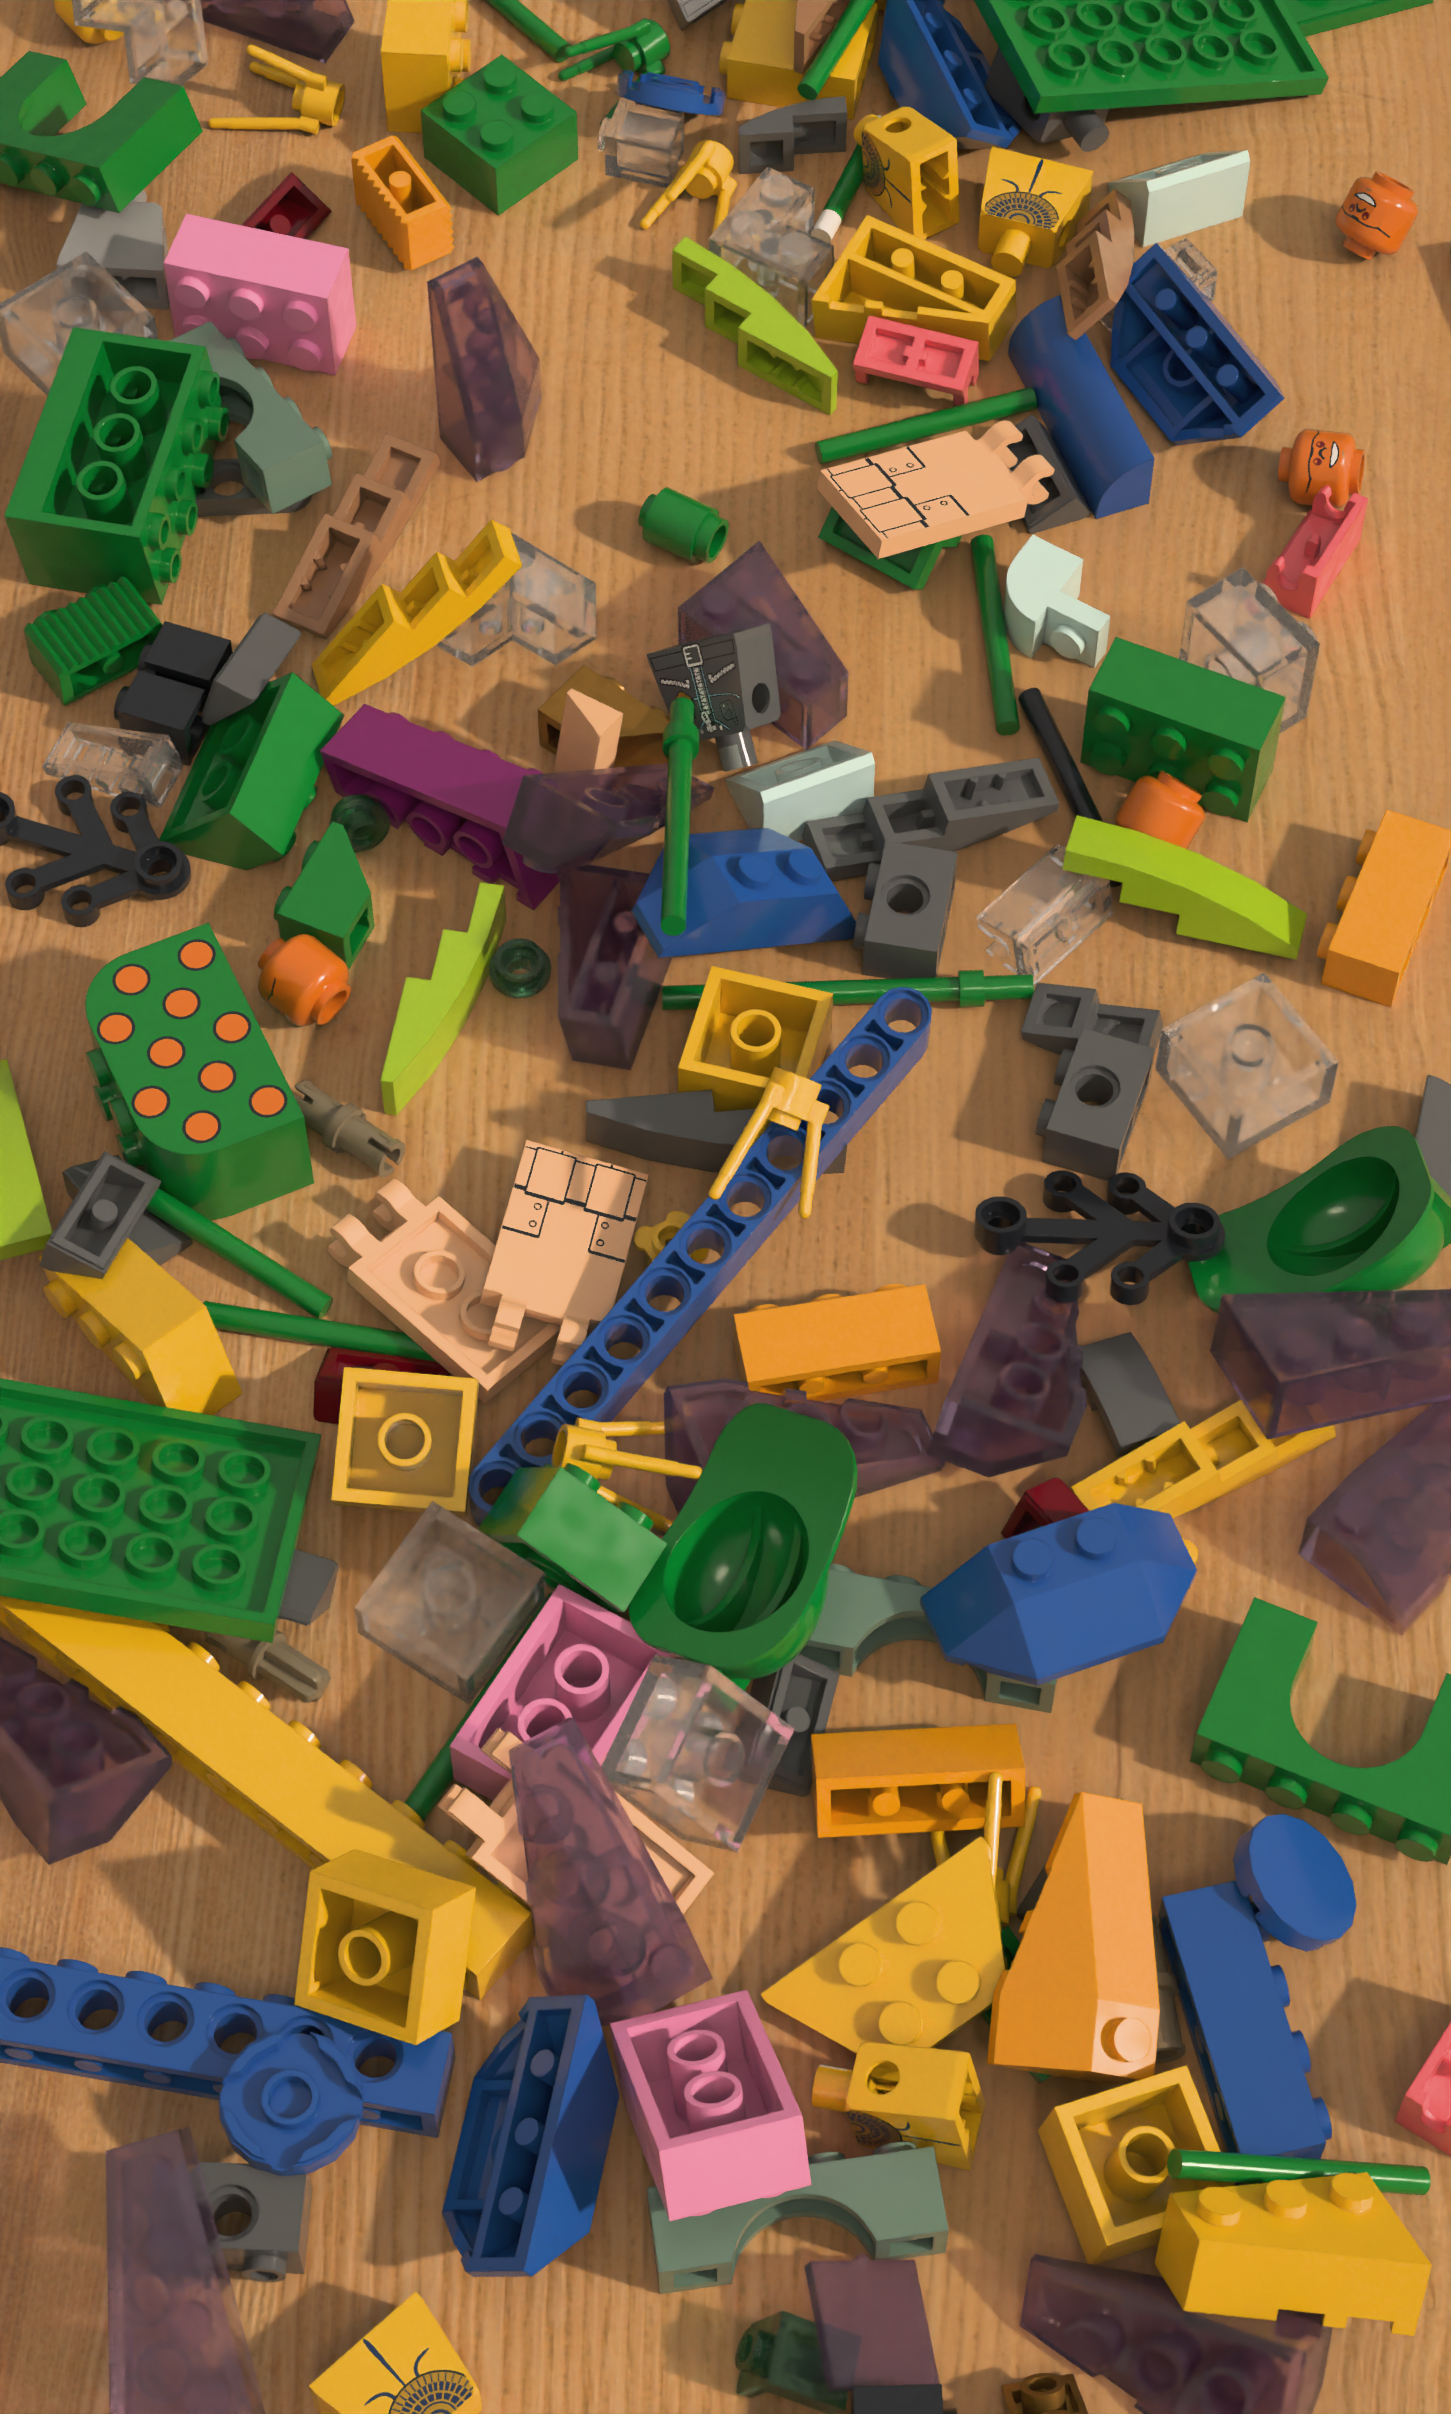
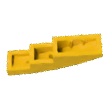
[311,519,522,706]
[1071,1376,1336,1519]

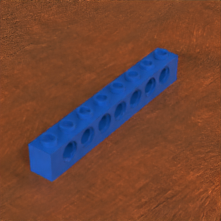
[0,1947,456,2138]

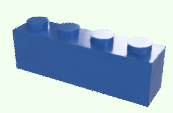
[1157,1880,1332,2185]

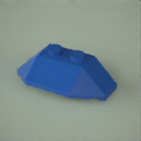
[878,0,1022,149]
[1111,242,1285,446]
[631,828,856,958]
[920,1503,1197,1686]
[442,1994,619,2277]

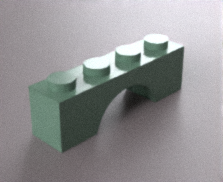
[169,321,332,514]
[800,1563,1057,1713]
[647,2142,949,2294]

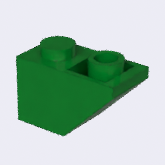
[274,821,375,970]

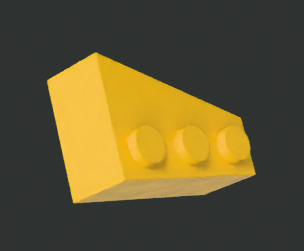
[811,215,1017,361]
[39,1238,243,1415]
[1154,2172,1432,2336]

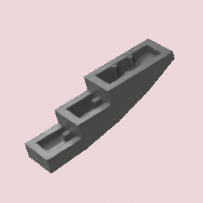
[802,758,1060,881]
[585,1090,847,1174]

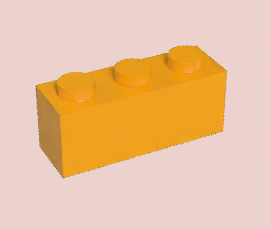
[1316,809,1451,1007]
[733,1284,941,1408]
[811,1723,1025,1838]

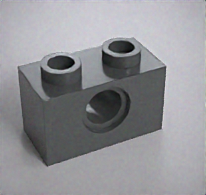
[853,841,958,979]
[1035,1028,1155,1181]
[152,2160,313,2282]

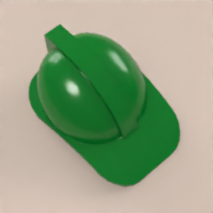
[1188,1126,1451,1319]
[629,1403,858,1702]

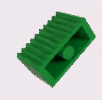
[24,576,162,706]

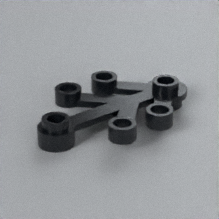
[0,775,191,927]
[974,1170,1225,1305]

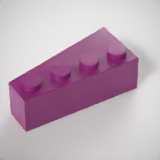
[320,704,577,910]

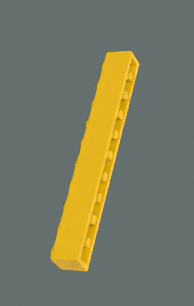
[0,1596,534,2000]

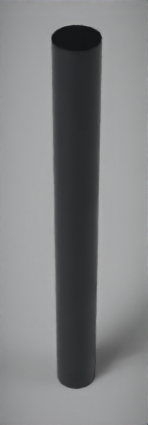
[1018,688,1122,888]

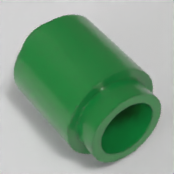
[638,487,729,563]

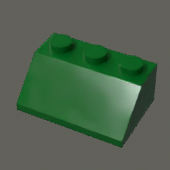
[159,672,344,870]

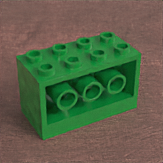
[4,327,230,605]

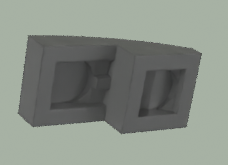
[738,96,847,174]
[1021,983,1163,1055]
[1069,1332,1180,1457]

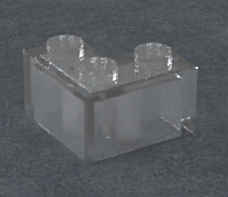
[72,0,209,86]
[709,167,834,328]
[435,532,596,667]

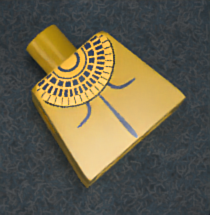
[853,107,960,240]
[978,146,1093,277]
[812,2041,986,2171]
[309,2291,482,2414]

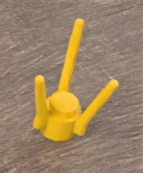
[208,44,346,135]
[639,140,737,256]
[709,1067,830,1219]
[551,1418,703,1533]
[930,1772,1041,1927]

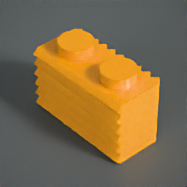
[351,135,455,270]

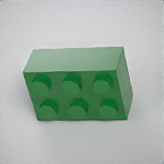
[1080,637,1286,822]

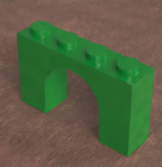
[0,51,203,213]
[1190,1597,1451,1865]

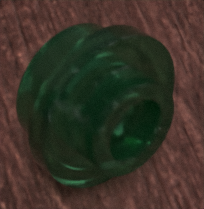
[329,794,390,852]
[489,938,551,998]

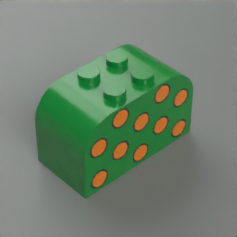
[85,922,314,1220]

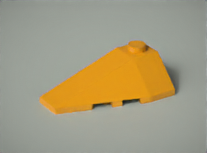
[987,1792,1160,2085]

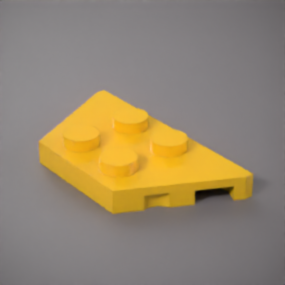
[761,1836,1008,2053]

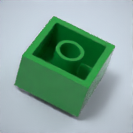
[421,54,578,216]
[475,1463,667,1612]

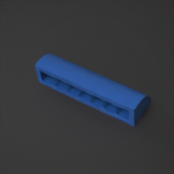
[1008,295,1155,519]

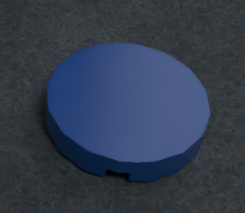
[615,70,726,115]
[1233,1814,1357,1952]
[219,2030,364,2176]

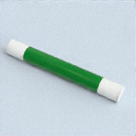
[811,115,882,245]

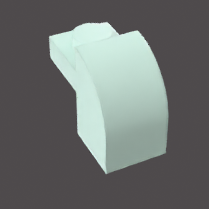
[1004,535,1110,668]

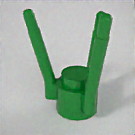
[558,18,670,130]

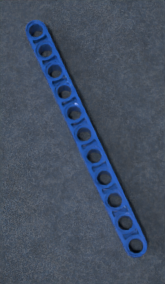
[468,987,932,1526]

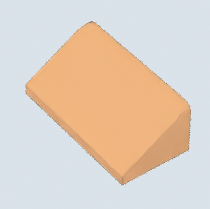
[552,688,623,827]

